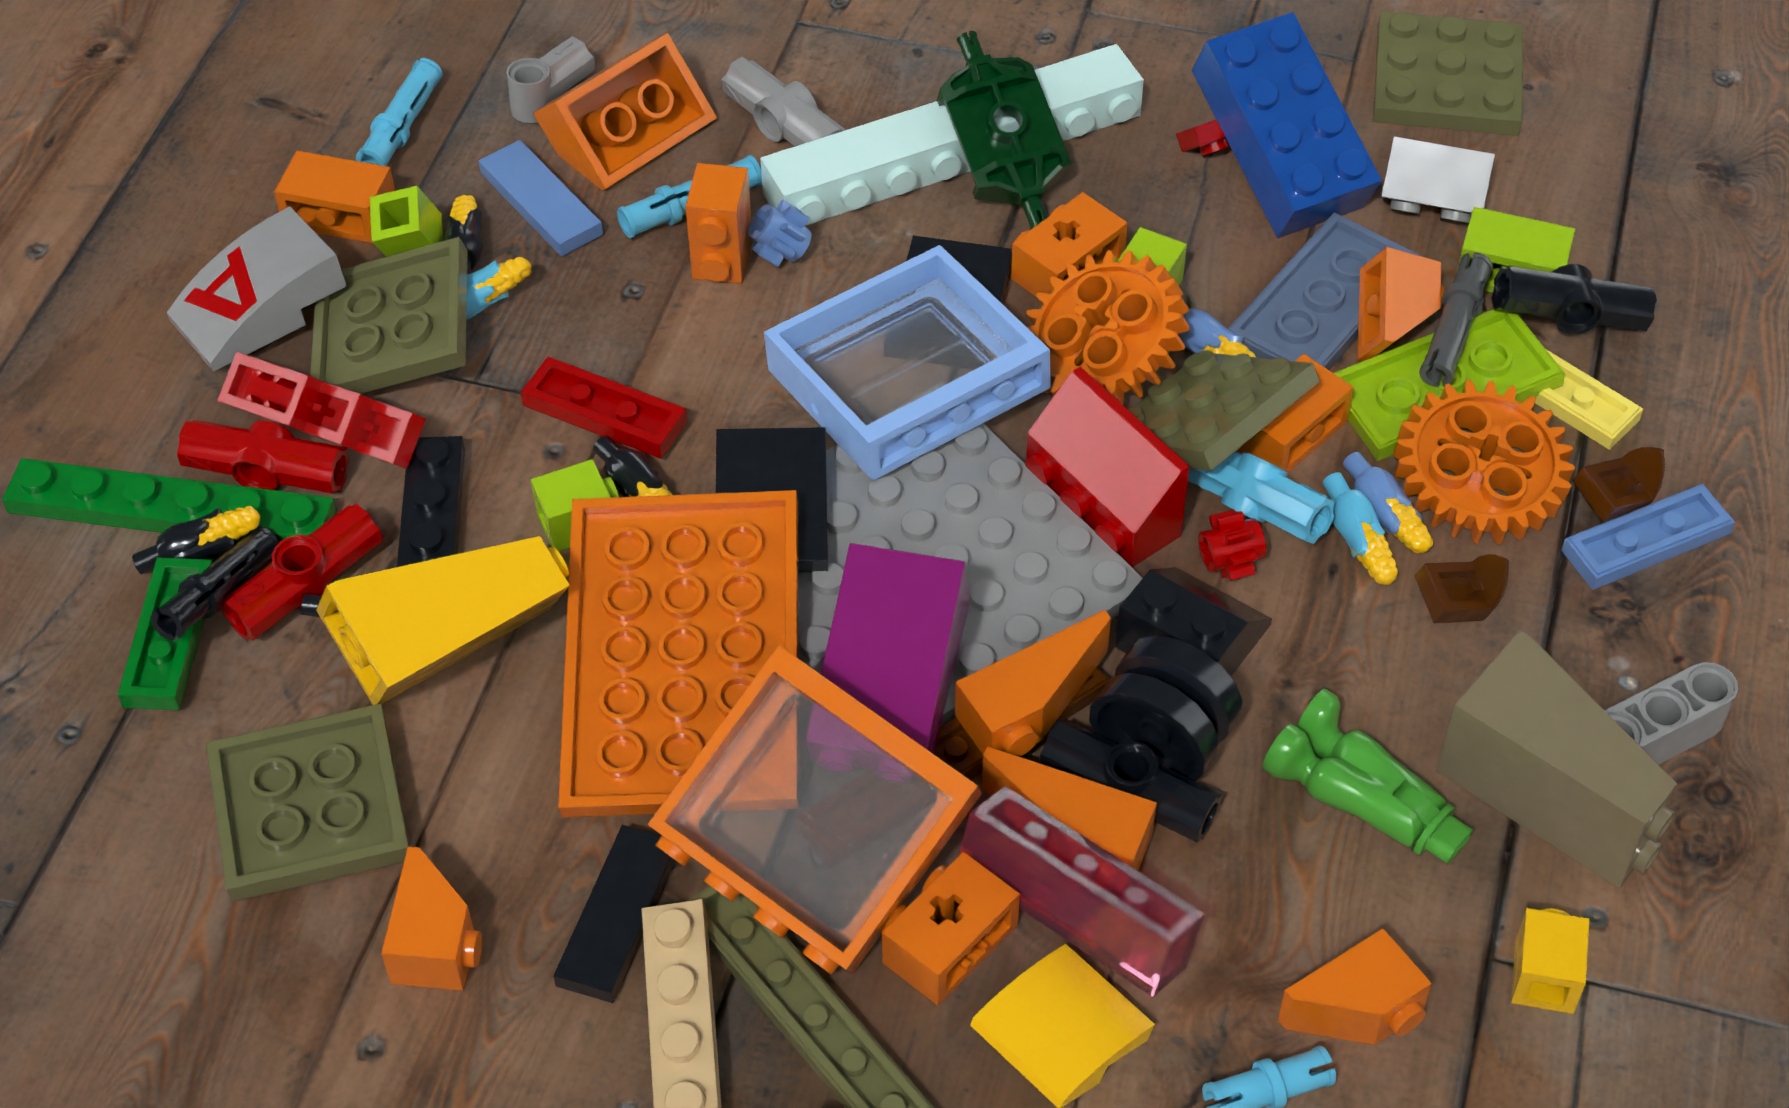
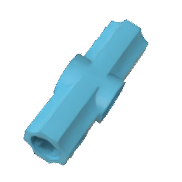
[1188,451,1335,544]

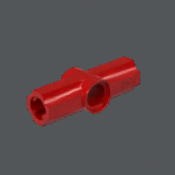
[177,420,349,494]
[221,503,383,641]

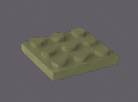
[1372,11,1523,136]
[310,237,468,394]
[1128,350,1320,471]
[206,703,409,902]

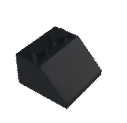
[1115,567,1272,677]

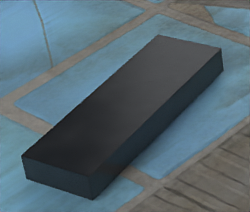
[553,825,675,1003]

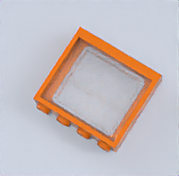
[647,645,982,975]

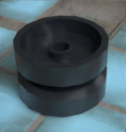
[1089,635,1243,781]

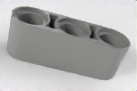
[1605,662,1738,765]

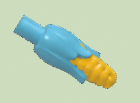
[466,257,531,320]
[1322,472,1398,585]

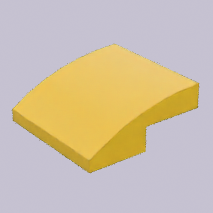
[970,944,1155,1108]

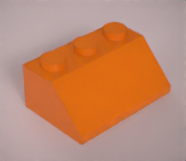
[533,33,717,190]

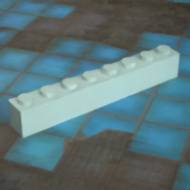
[760,44,1144,226]

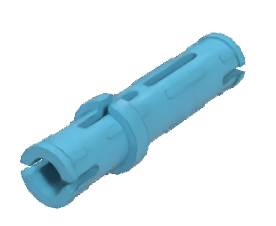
[355,58,443,166]
[617,155,762,238]

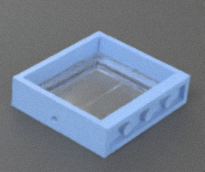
[764,245,1051,481]

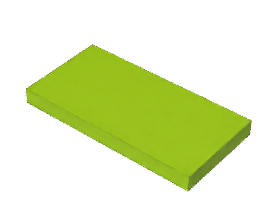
[1334,309,1565,461]

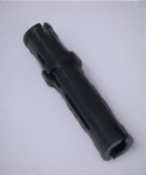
[151,526,279,641]

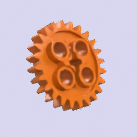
[1026,250,1190,405]
[1393,380,1575,544]

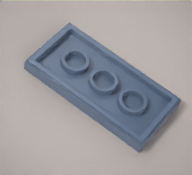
[1228,212,1421,370]

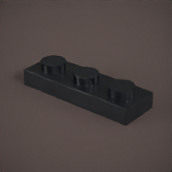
[397,436,465,567]

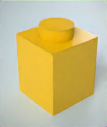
[1511,908,1590,1014]

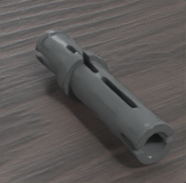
[1419,253,1493,387]

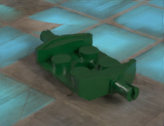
[937,31,1071,229]

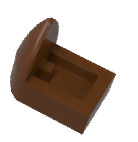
[1572,447,1665,522]
[1414,554,1509,623]

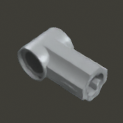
[506,36,595,123]

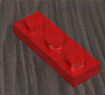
[521,356,688,459]

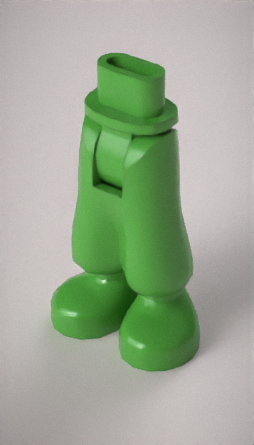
[1262,689,1474,865]

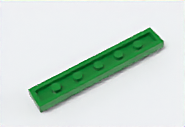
[2,458,337,543]

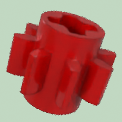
[1198,509,1266,581]

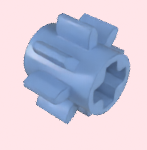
[748,199,812,267]

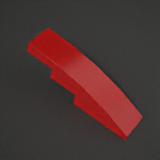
[217,352,426,469]

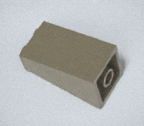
[1436,630,1677,889]

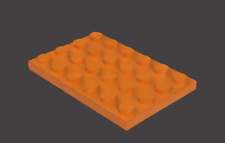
[558,490,799,818]

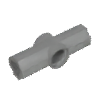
[721,56,846,146]

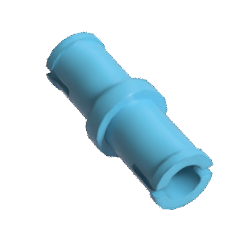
[1202,1045,1336,1108]

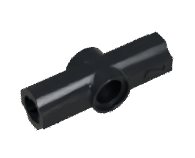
[1491,264,1657,334]
[1039,718,1222,843]

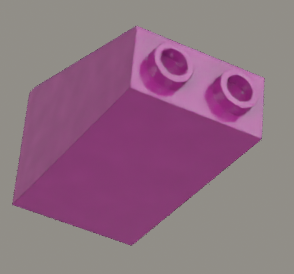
[806,543,970,783]

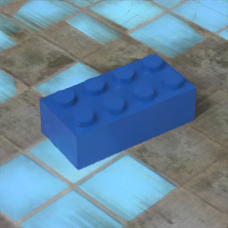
[1192,12,1382,239]

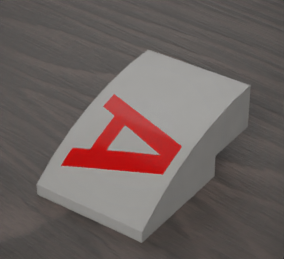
[167,206,346,372]

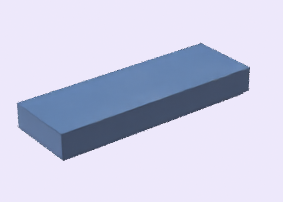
[478,140,603,257]
[1561,483,1735,590]

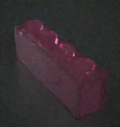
[958,786,1205,997]

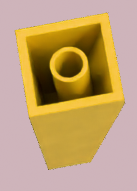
[316,536,570,705]

